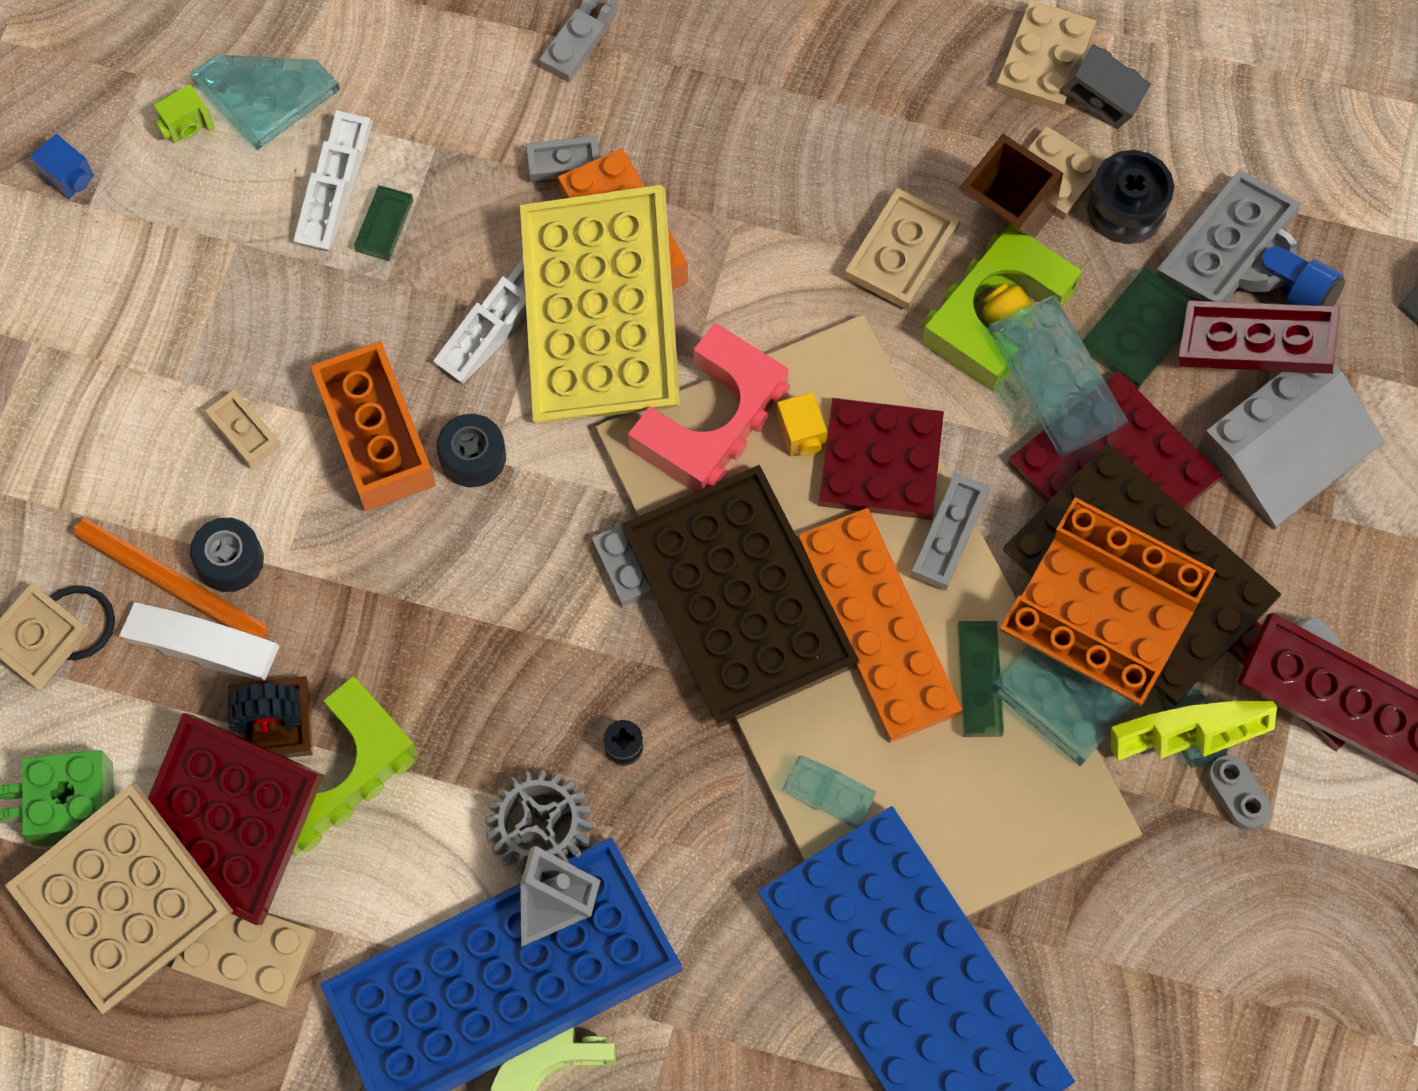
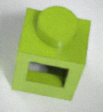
[153,84,215,143]

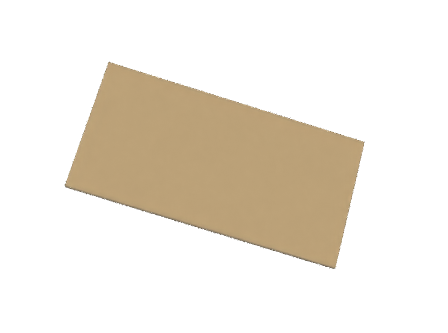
[595,314,1143,918]

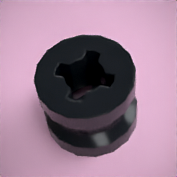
[603,720,644,766]

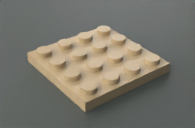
[5,783,233,1015]

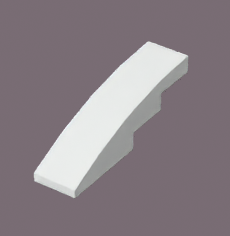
[293,110,373,251]
[433,258,527,383]
[119,602,280,681]

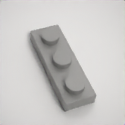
[911,473,990,591]

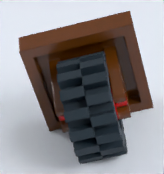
[227,676,313,758]

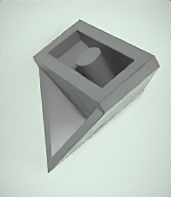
[520,846,601,947]

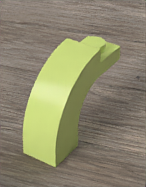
[491,1027,616,1091]

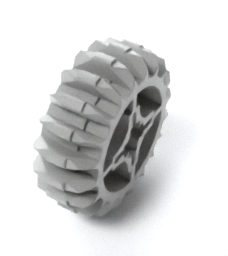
[485,769,593,875]

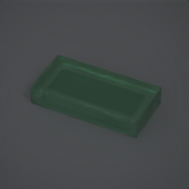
[354,185,414,261]

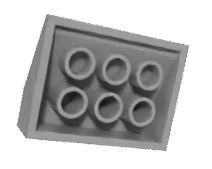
[1198,364,1385,530]

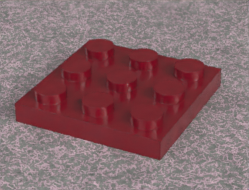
[819,398,944,520]

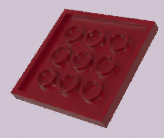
[1008,371,1222,509]
[148,713,324,925]

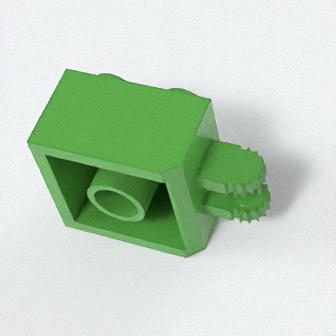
[0,750,114,847]

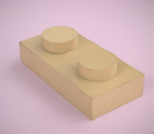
[205,389,282,469]

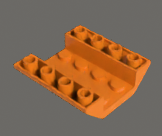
[1000,497,1216,706]

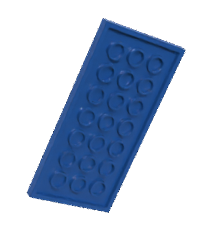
[757,806,1076,1091]
[320,837,683,1091]

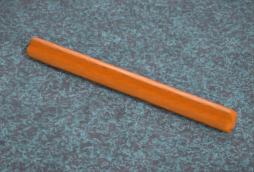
[73,518,268,639]

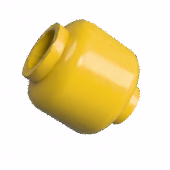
[981,283,1037,340]

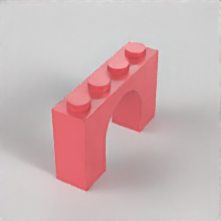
[628,323,790,492]

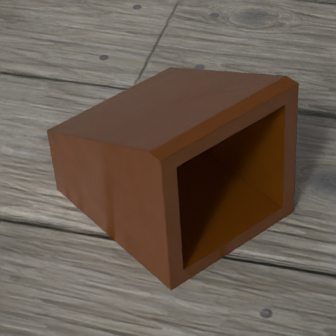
[959,134,1063,238]

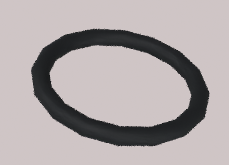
[50,585,115,661]

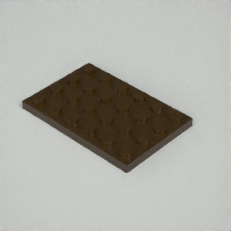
[1003,443,1282,706]
[621,464,860,728]

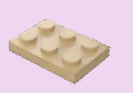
[996,0,1097,112]
[844,188,961,310]
[171,914,317,1010]

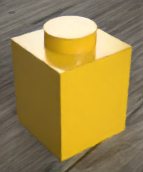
[776,392,827,457]

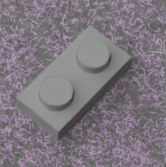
[526,136,600,182]
[591,525,653,608]

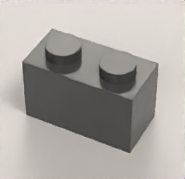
[1060,44,1151,129]

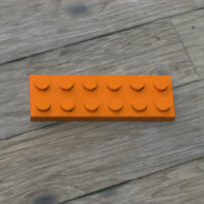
[798,508,963,743]

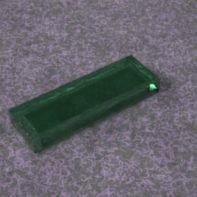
[957,621,1004,737]

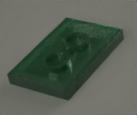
[1079,267,1194,390]

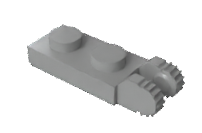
[539,0,618,82]

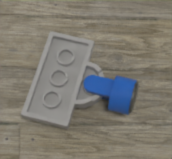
[1156,170,1345,306]

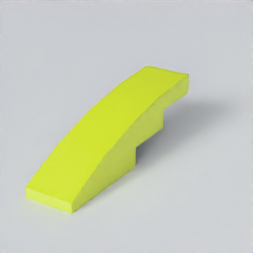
[1111,701,1277,761]

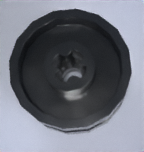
[1087,150,1175,244]

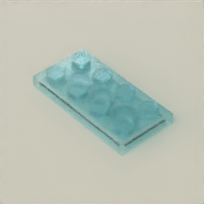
[988,295,1128,457]

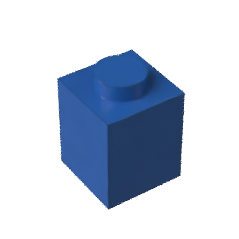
[30,133,94,199]

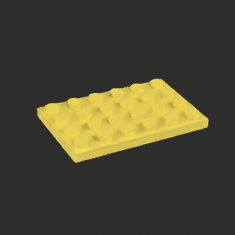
[520,185,680,424]

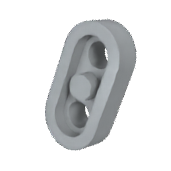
[1207,755,1271,831]

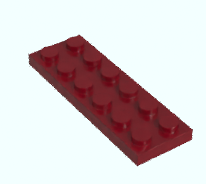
[1236,613,1418,780]

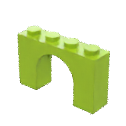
[922,225,1083,392]
[293,676,418,856]

